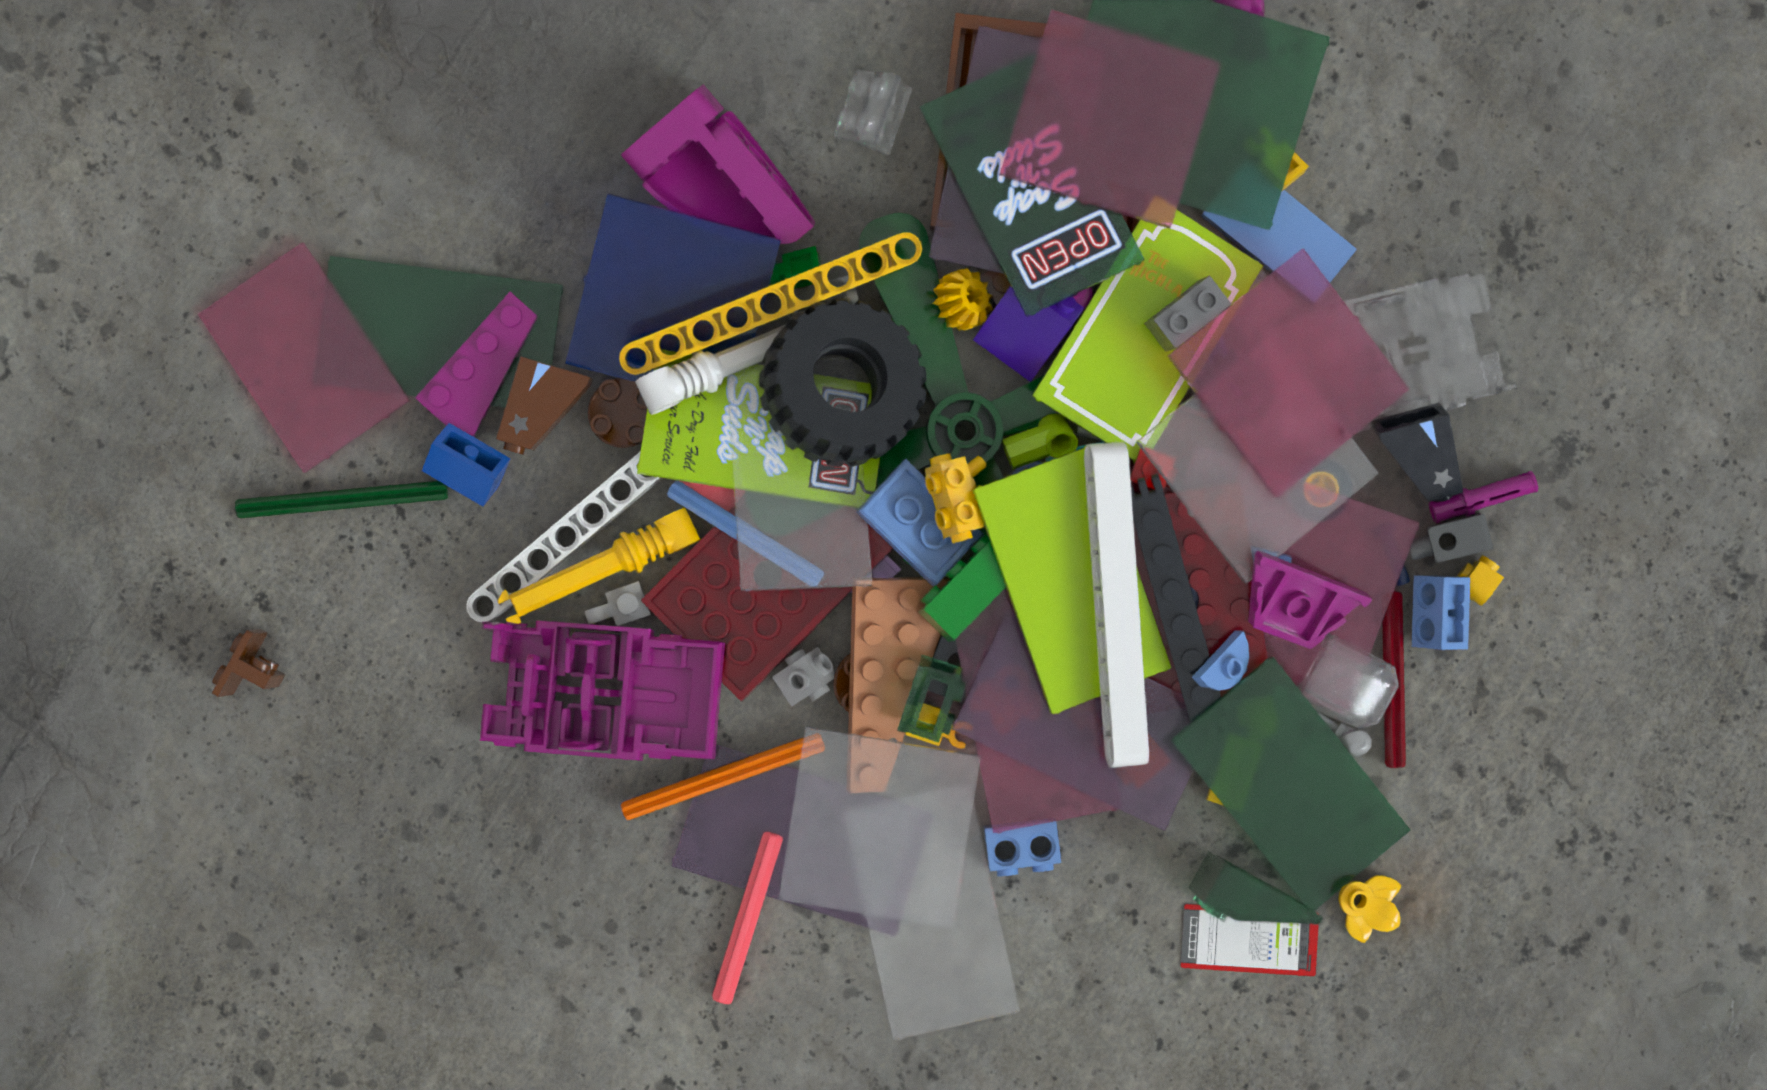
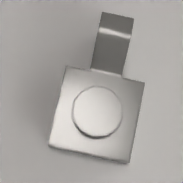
[584,581,651,626]

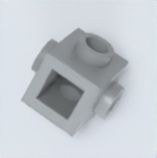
[772,647,835,707]

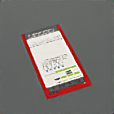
[1181,904,1319,977]

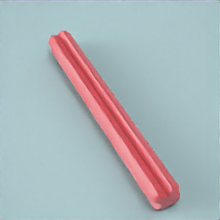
[712,831,783,1004]

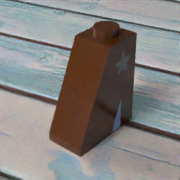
[496,357,593,455]

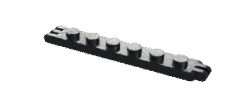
[1130,473,1226,737]

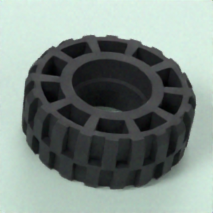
[759,299,927,467]

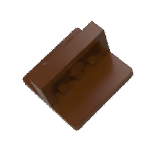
[212,629,286,697]

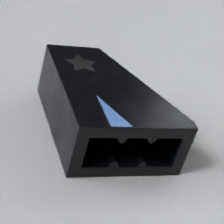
[1370,402,1463,502]

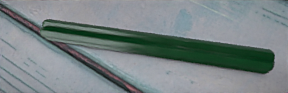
[235,481,448,518]

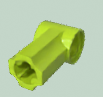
[1002,413,1078,470]

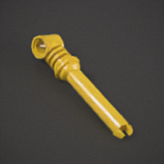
[497,508,701,624]

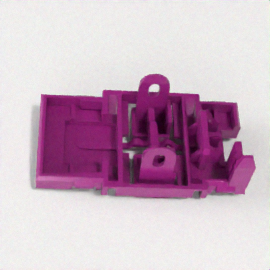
[480,620,725,761]

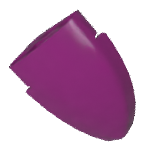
[621,84,815,244]

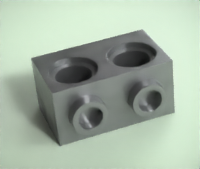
[1144,276,1232,352]

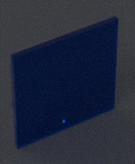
[565,193,781,382]

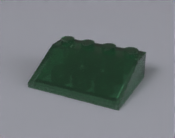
[1188,851,1324,925]

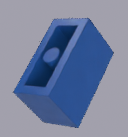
[422,423,511,507]

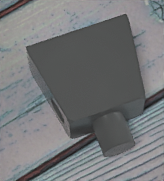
[1407,513,1494,563]

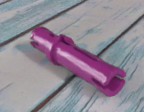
[1428,470,1538,524]

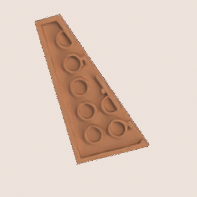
[847,577,950,793]

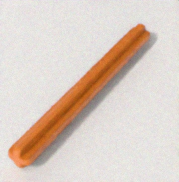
[621,733,825,820]

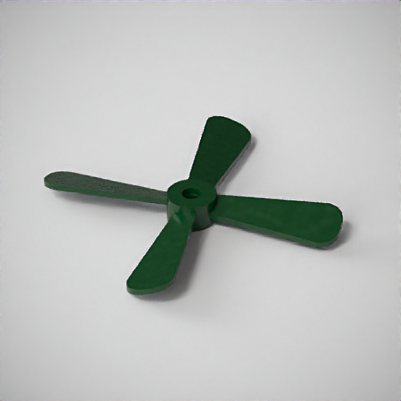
[745,213,1069,650]

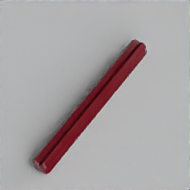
[1382,591,1406,768]

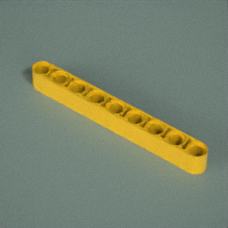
[619,232,922,375]

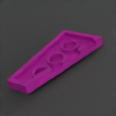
[415,292,538,437]

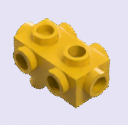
[925,453,986,544]

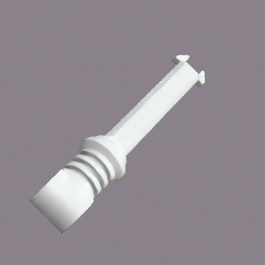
[635,324,786,415]

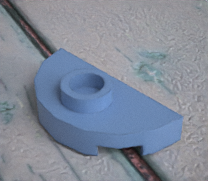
[1192,631,1249,690]

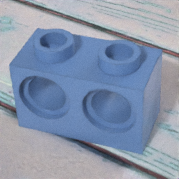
[1412,575,1470,650]
[983,817,1061,876]

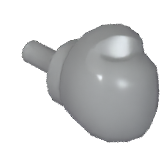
[1314,712,1372,757]

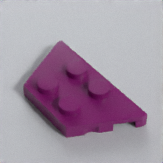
[1248,550,1372,649]

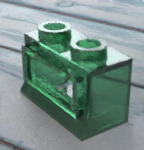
[897,655,966,743]

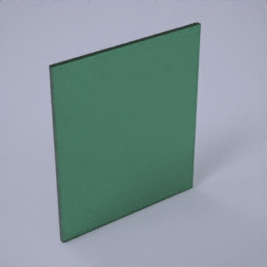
[1045,0,1330,231]

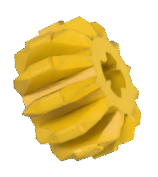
[932,268,993,331]

